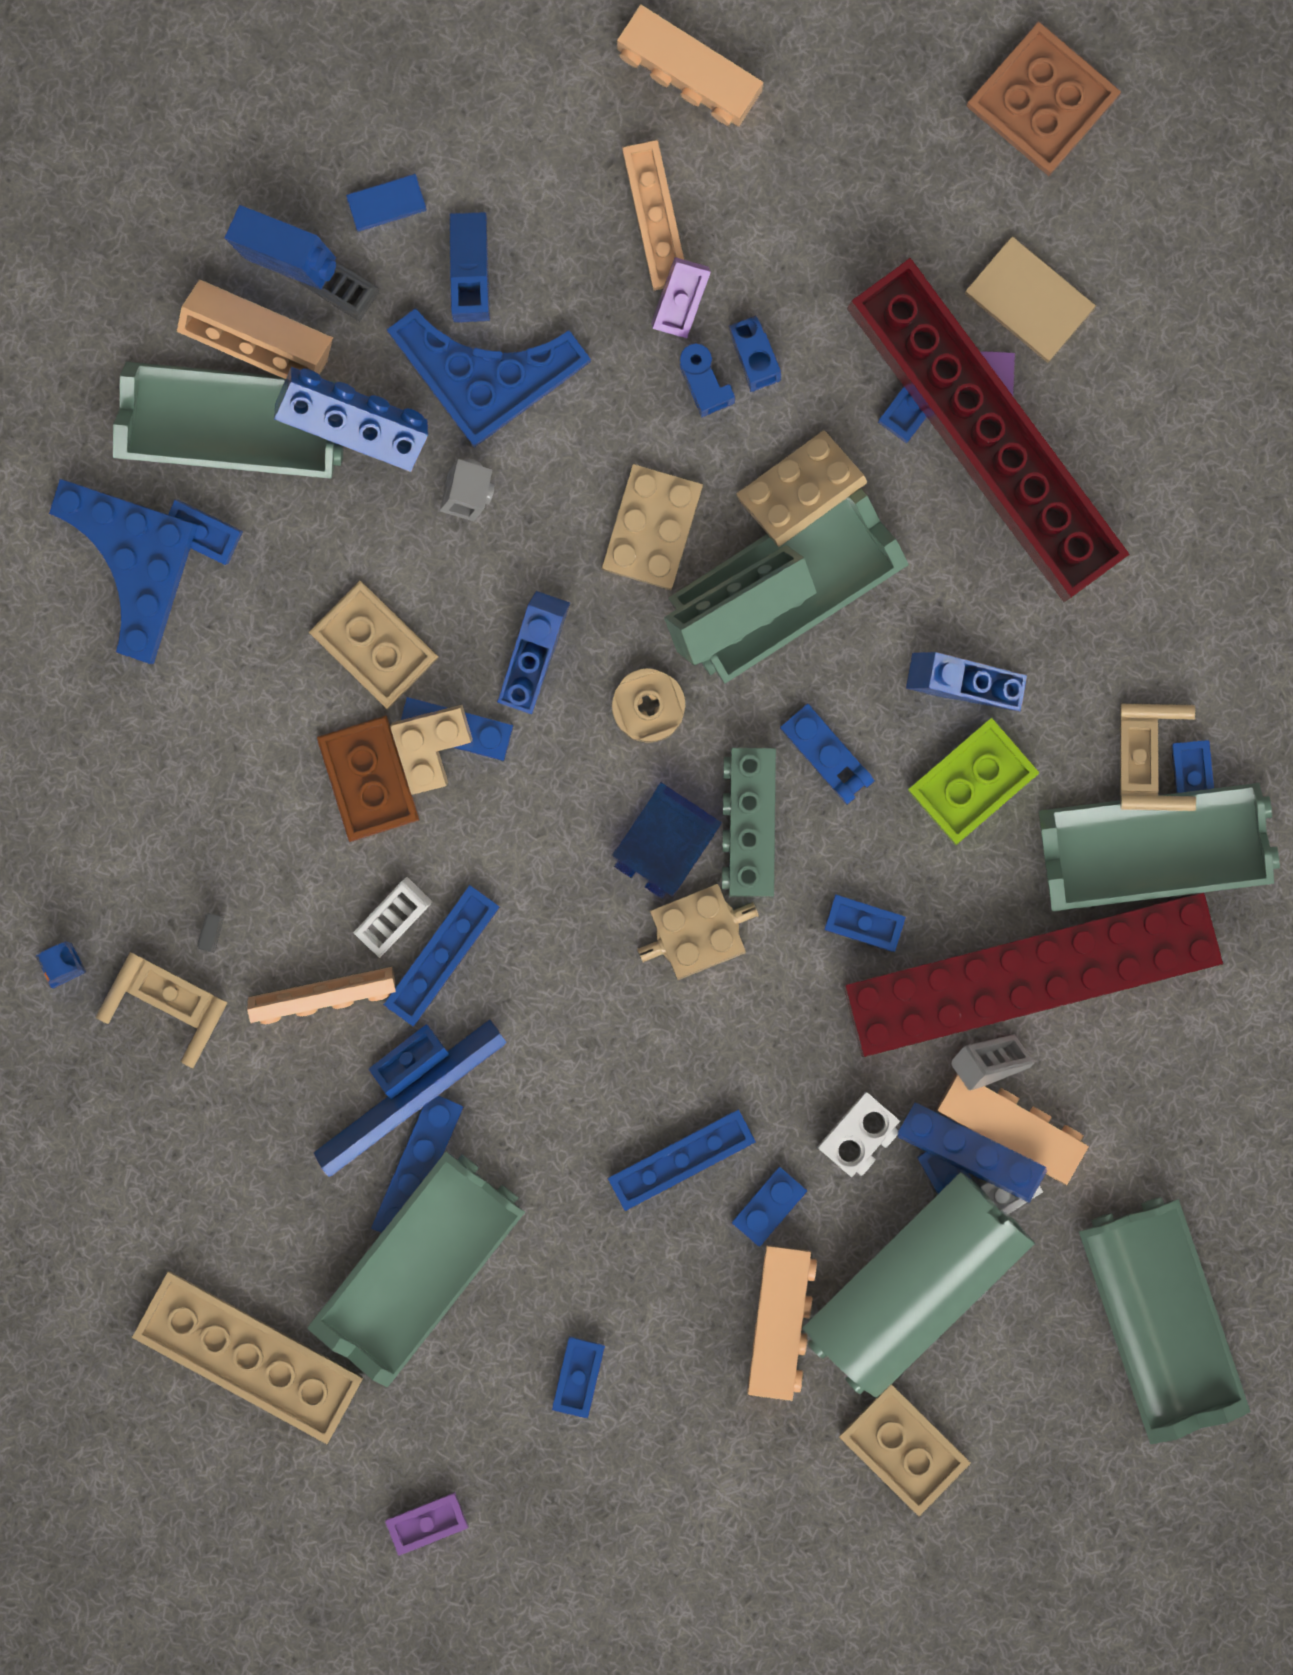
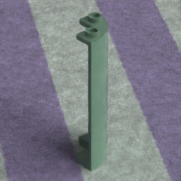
[113,362,344,479]
[668,488,909,684]
[1039,783,1280,911]
[307,1152,525,1388]
[803,1172,1035,1398]
[1079,1197,1251,1445]

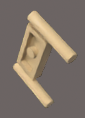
[1120,704,1196,811]
[95,952,228,1068]

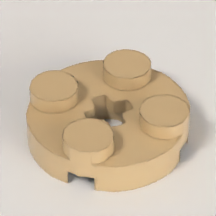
[612,668,685,743]

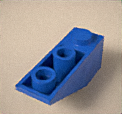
[450,212,490,322]
[497,591,570,714]
[906,652,1027,712]

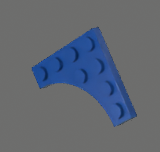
[387,308,591,448]
[49,479,198,664]

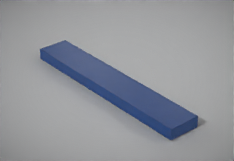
[314,1019,507,1177]

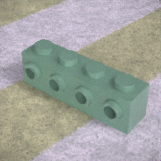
[664,545,817,666]
[722,748,776,898]

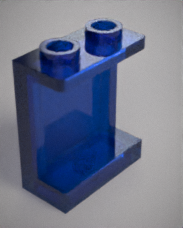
[611,782,722,899]

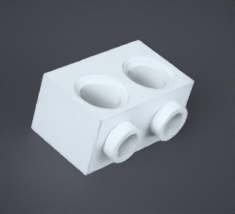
[817,1092,900,1177]

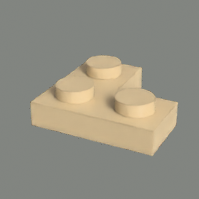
[390,705,473,795]

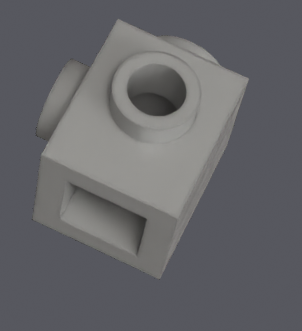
[440,459,495,521]

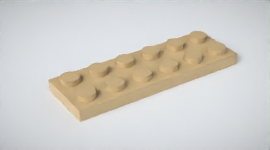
[132,1271,364,1444]

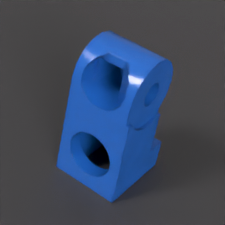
[728,316,781,392]
[680,343,735,418]
[36,941,86,989]

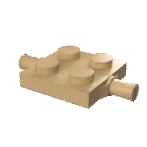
[637,884,759,980]

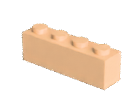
[617,5,763,127]
[177,279,333,379]
[935,1073,1089,1185]
[747,1245,817,1401]

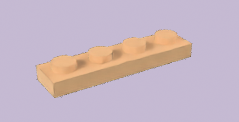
[622,140,684,291]
[247,967,396,1024]

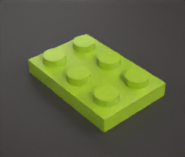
[907,718,1039,846]

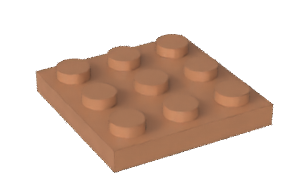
[967,22,1121,176]

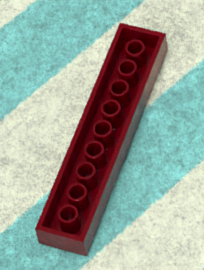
[847,258,1130,602]
[843,893,1223,1057]

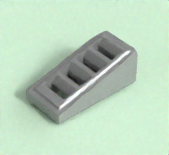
[951,1034,1034,1090]

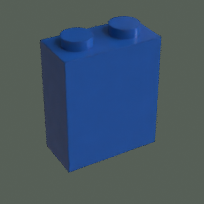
[224,205,336,290]

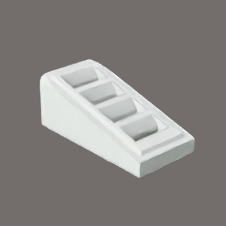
[353,877,433,958]

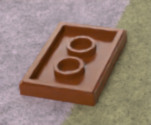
[317,715,420,842]

